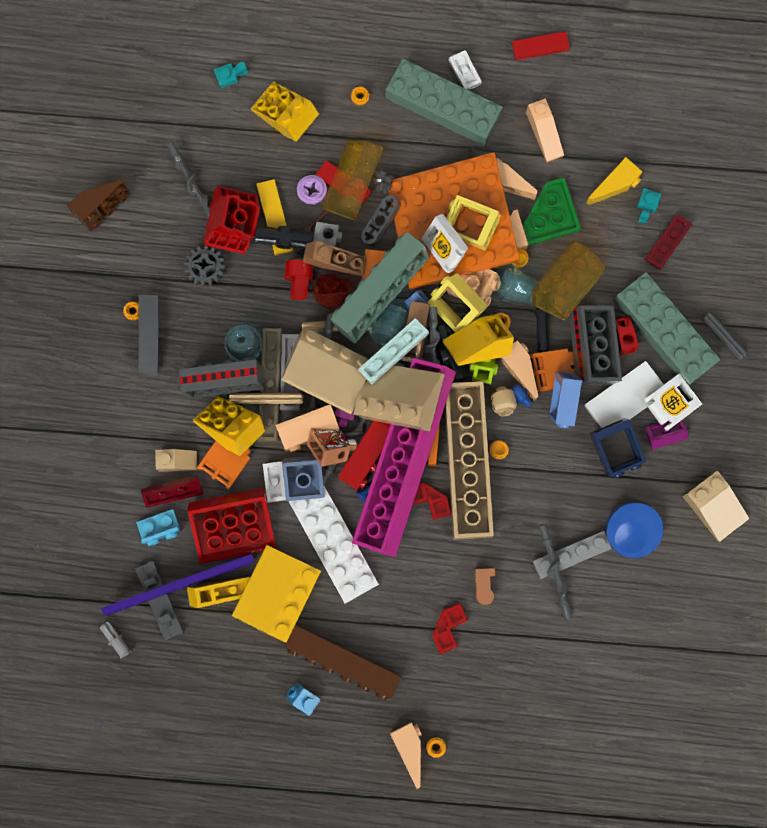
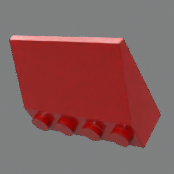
[187,488,276,564]

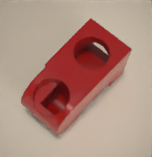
[615,317,639,356]

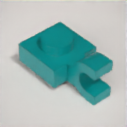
[214,62,248,88]
[637,188,661,224]

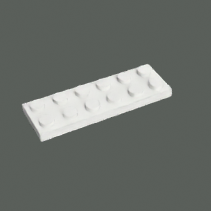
[289,486,379,603]

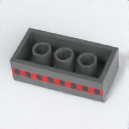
[569,306,622,386]
[179,357,265,399]

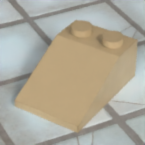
[683,471,749,542]

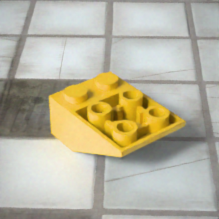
[250,82,319,142]
[443,314,514,366]
[193,396,265,456]

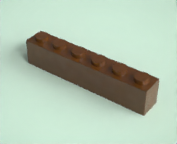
[284,625,401,700]

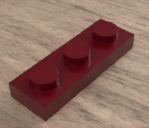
[644,214,692,271]
[141,475,203,508]

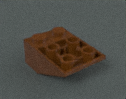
[67,179,130,231]

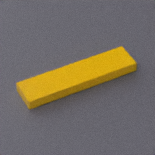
[257,179,293,255]

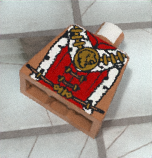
[307,428,357,466]

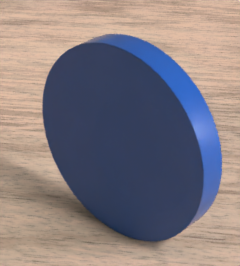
[606,501,663,558]

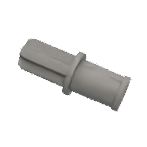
[100,621,131,659]

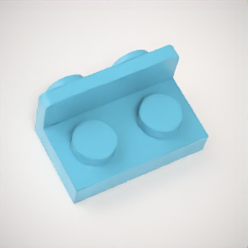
[136,509,181,546]

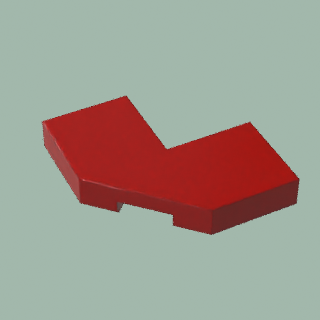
[413,482,452,520]
[432,603,468,654]

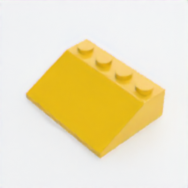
[232,545,321,643]

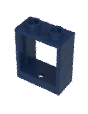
[589,418,646,478]

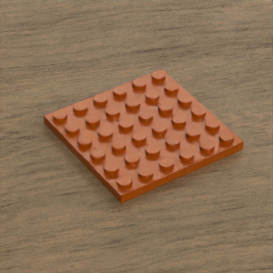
[388,152,520,290]

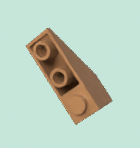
[303,241,367,276]
[400,301,431,362]

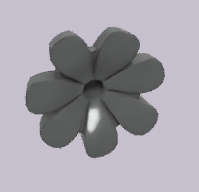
[373,170,394,194]

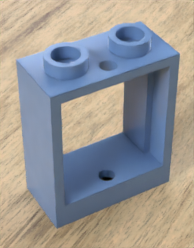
[549,371,582,428]

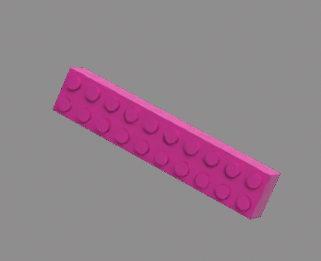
[352,358,456,557]

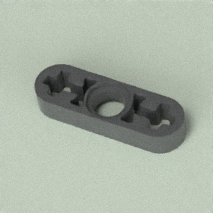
[361,195,401,246]

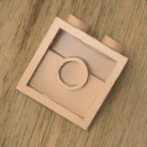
[447,269,501,306]

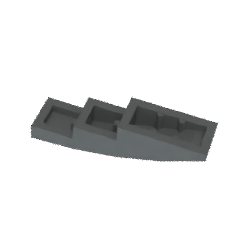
[137,294,158,373]

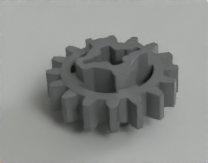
[184,245,226,287]

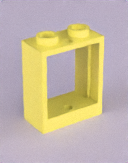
[446,195,501,251]
[427,273,488,332]

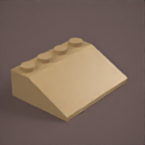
[281,327,369,414]
[353,366,444,432]

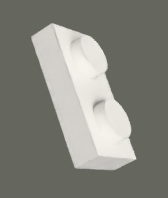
[449,50,482,90]
[263,461,286,503]

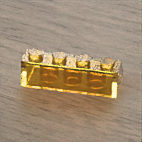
[321,141,384,221]
[532,240,606,321]

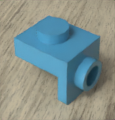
[286,682,321,716]

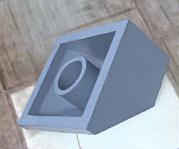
[282,457,325,501]

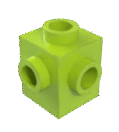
[470,359,498,384]

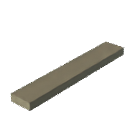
[258,328,282,442]

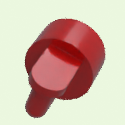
[284,258,313,301]

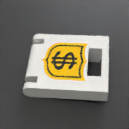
[422,214,468,273]
[643,373,702,431]

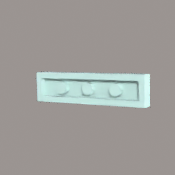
[358,318,429,385]

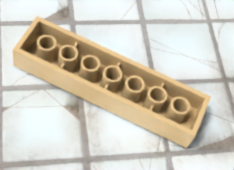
[445,381,494,540]

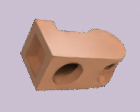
[474,568,495,605]

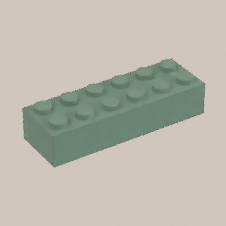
[386,59,503,146]
[331,232,429,344]
[613,272,720,385]

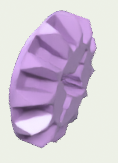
[297,175,327,205]

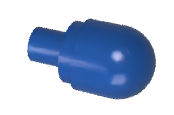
[510,384,533,408]

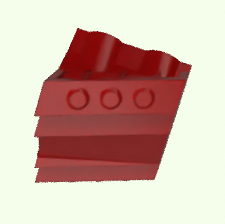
[203,185,261,254]

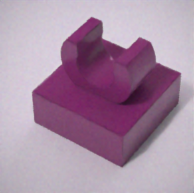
[335,408,355,428]

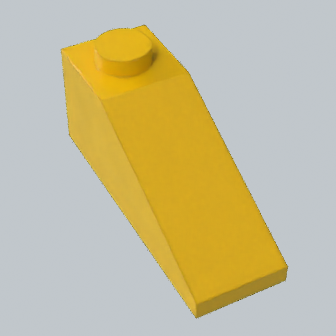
[586,157,642,205]
[187,577,250,608]

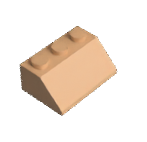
[276,404,340,453]

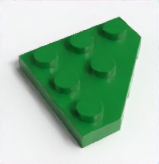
[523,178,581,246]

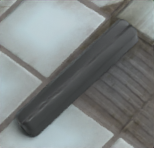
[703,312,747,359]

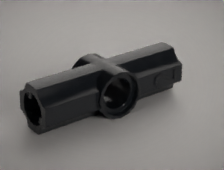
[255,226,314,249]
[436,324,467,383]

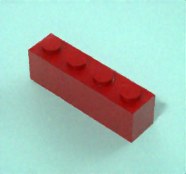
[338,421,391,491]

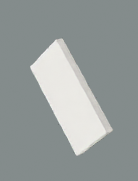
[584,361,664,428]

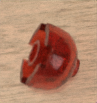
[312,273,351,309]

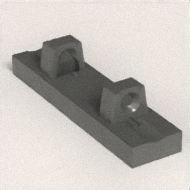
[135,561,184,641]

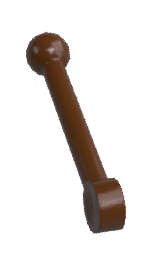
[304,204,334,232]

